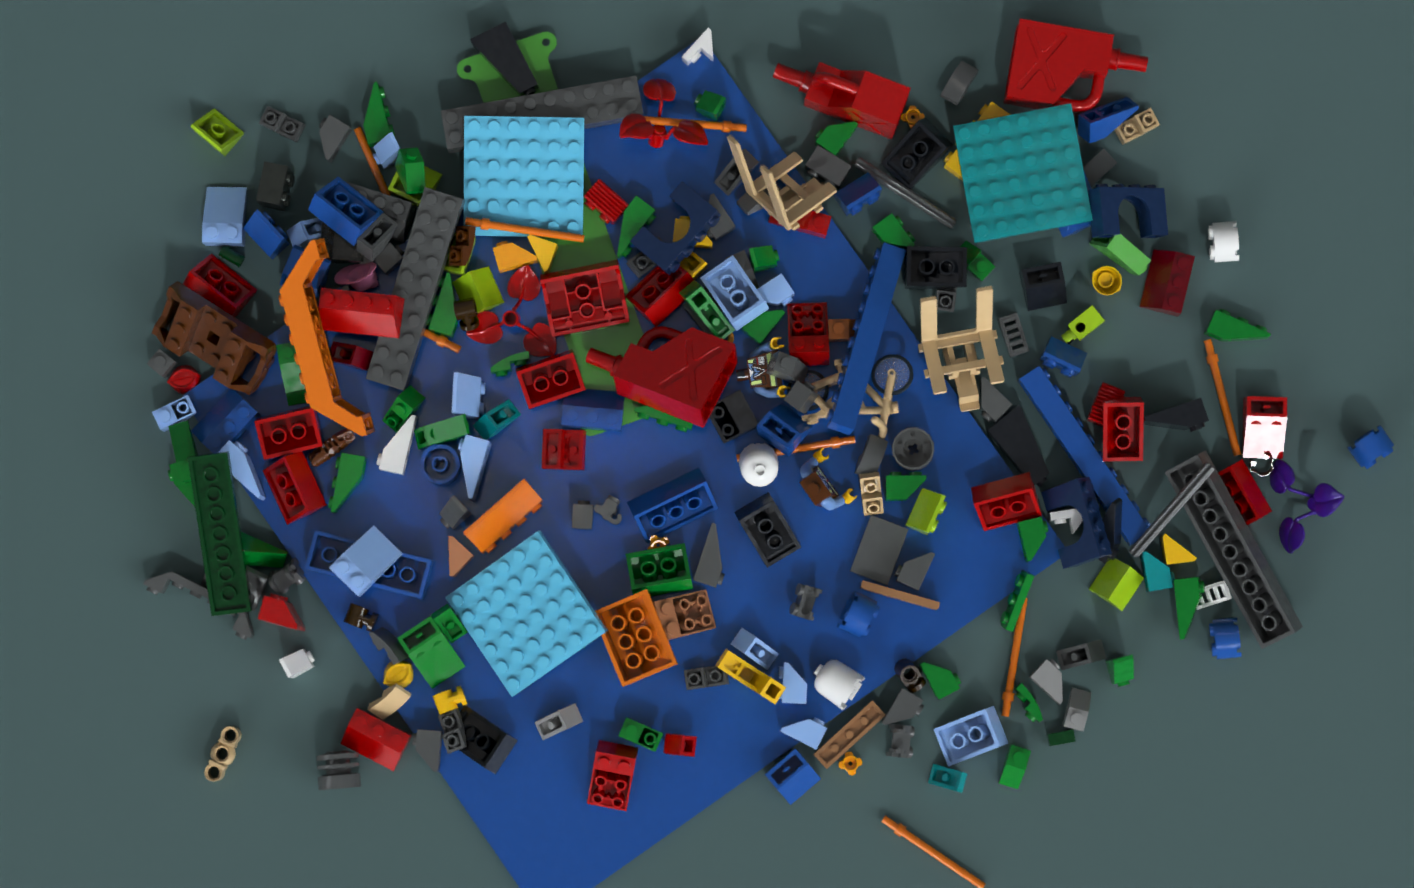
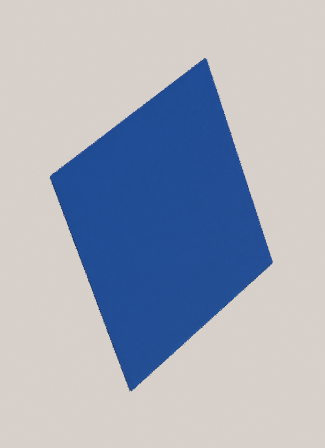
[182,41,1065,888]

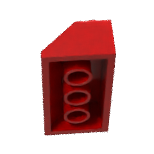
[318,288,405,338]

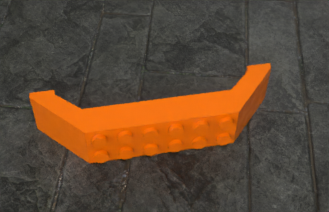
[279,238,375,436]

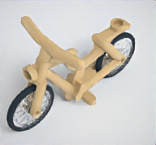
[787,354,914,439]

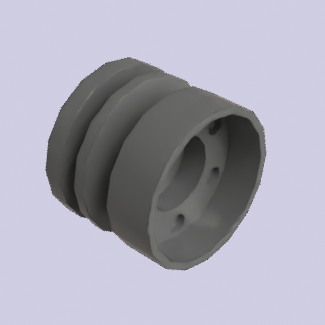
[892,427,934,471]
[316,750,361,790]

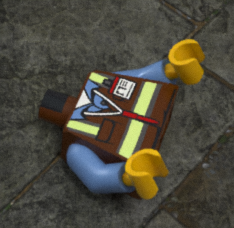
[736,337,790,398]
[799,448,857,511]

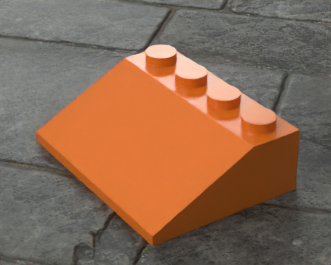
[463,479,543,554]
[595,589,678,687]

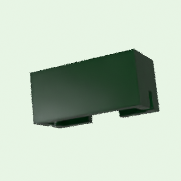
[1047,729,1076,746]

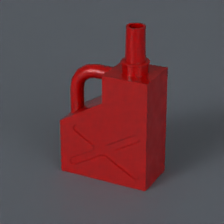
[1003,18,1148,112]
[773,62,911,140]
[586,326,738,428]

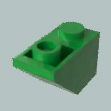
[872,213,916,249]
[382,385,425,433]
[885,472,926,501]
[619,717,664,752]

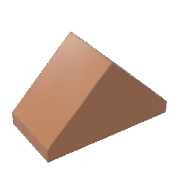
[448,536,474,577]

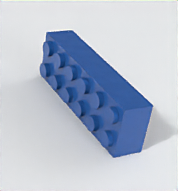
[305,530,434,600]

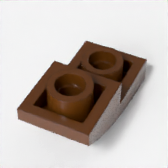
[449,226,476,266]

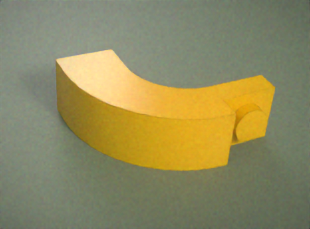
[715,649,786,704]

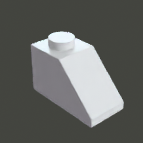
[279,649,315,678]

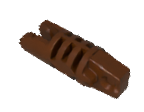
[308,428,356,467]

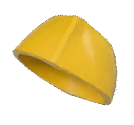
[1092,266,1122,295]
[383,660,414,688]

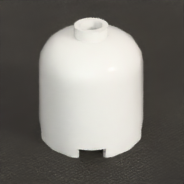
[739,443,779,487]
[814,660,865,710]

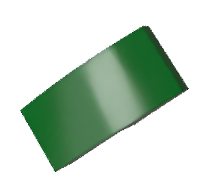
[490,351,531,377]
[1015,683,1043,723]

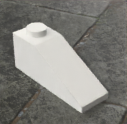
[377,415,418,475]

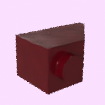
[330,341,374,371]

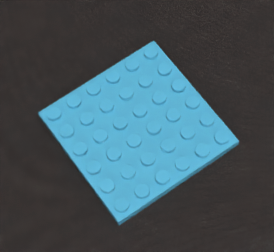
[463,115,584,237]
[445,530,608,697]

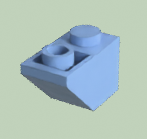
[152,395,197,432]
[779,662,807,704]

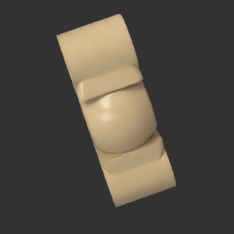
[204,726,242,782]

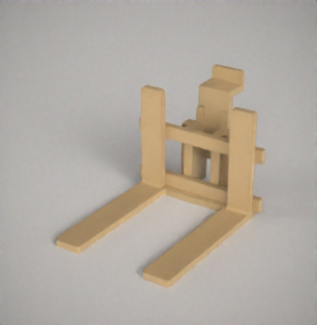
[727,135,837,231]
[918,286,1004,412]

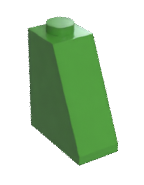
[1089,233,1151,276]

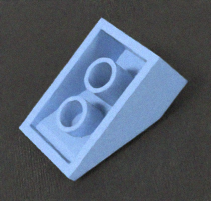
[202,187,247,247]
[700,255,769,331]
[452,372,486,419]
[458,435,492,502]
[218,440,266,501]
[329,526,403,597]
[934,706,1009,767]

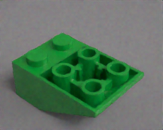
[397,616,466,689]

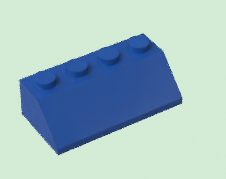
[627,467,719,543]

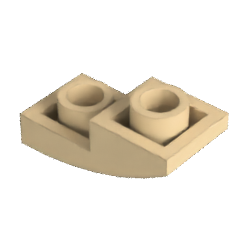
[1114,108,1160,145]
[859,472,884,516]
[368,684,411,720]

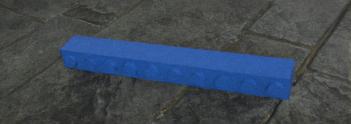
[826,243,906,435]
[1018,366,1150,546]

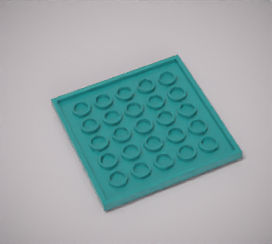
[953,103,1093,243]

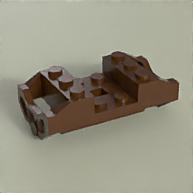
[152,281,277,395]

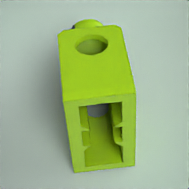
[1061,305,1105,344]

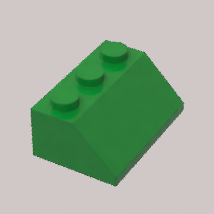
[626,543,693,597]

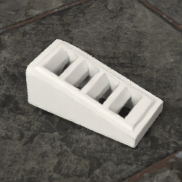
[1197,580,1232,610]

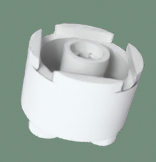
[1208,221,1239,262]

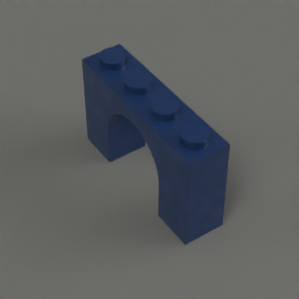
[630,181,721,275]
[1088,184,1168,238]
[1041,477,1112,569]

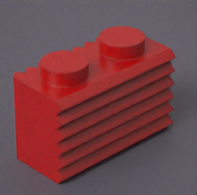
[583,179,629,225]
[1087,382,1125,427]

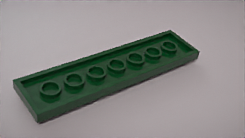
[188,451,252,616]

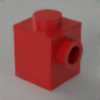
[664,733,697,757]

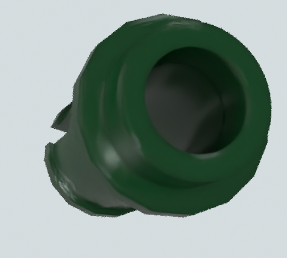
[219,245,245,267]

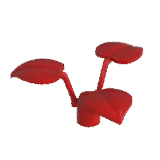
[619,79,708,148]
[466,265,557,357]

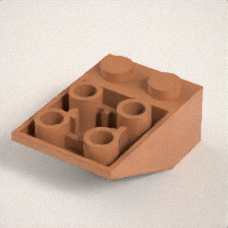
[653,589,716,640]

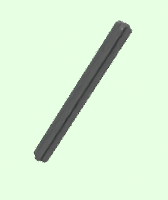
[854,157,957,229]
[1129,462,1215,557]

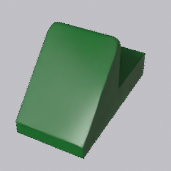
[960,241,995,282]
[431,603,468,643]

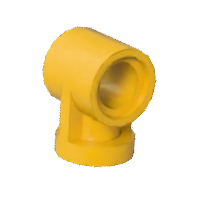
[432,685,468,715]

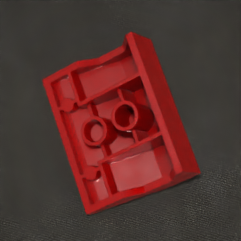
[540,259,630,337]

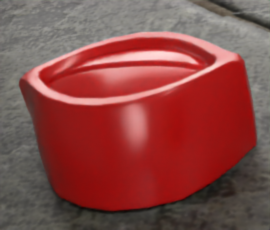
[167,365,201,394]

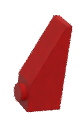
[768,211,832,239]

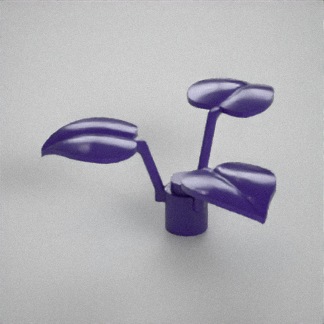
[1270,460,1345,554]

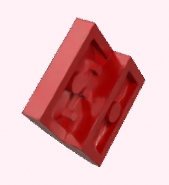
[542,429,586,470]

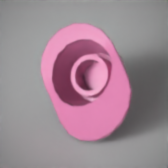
[334,262,378,292]

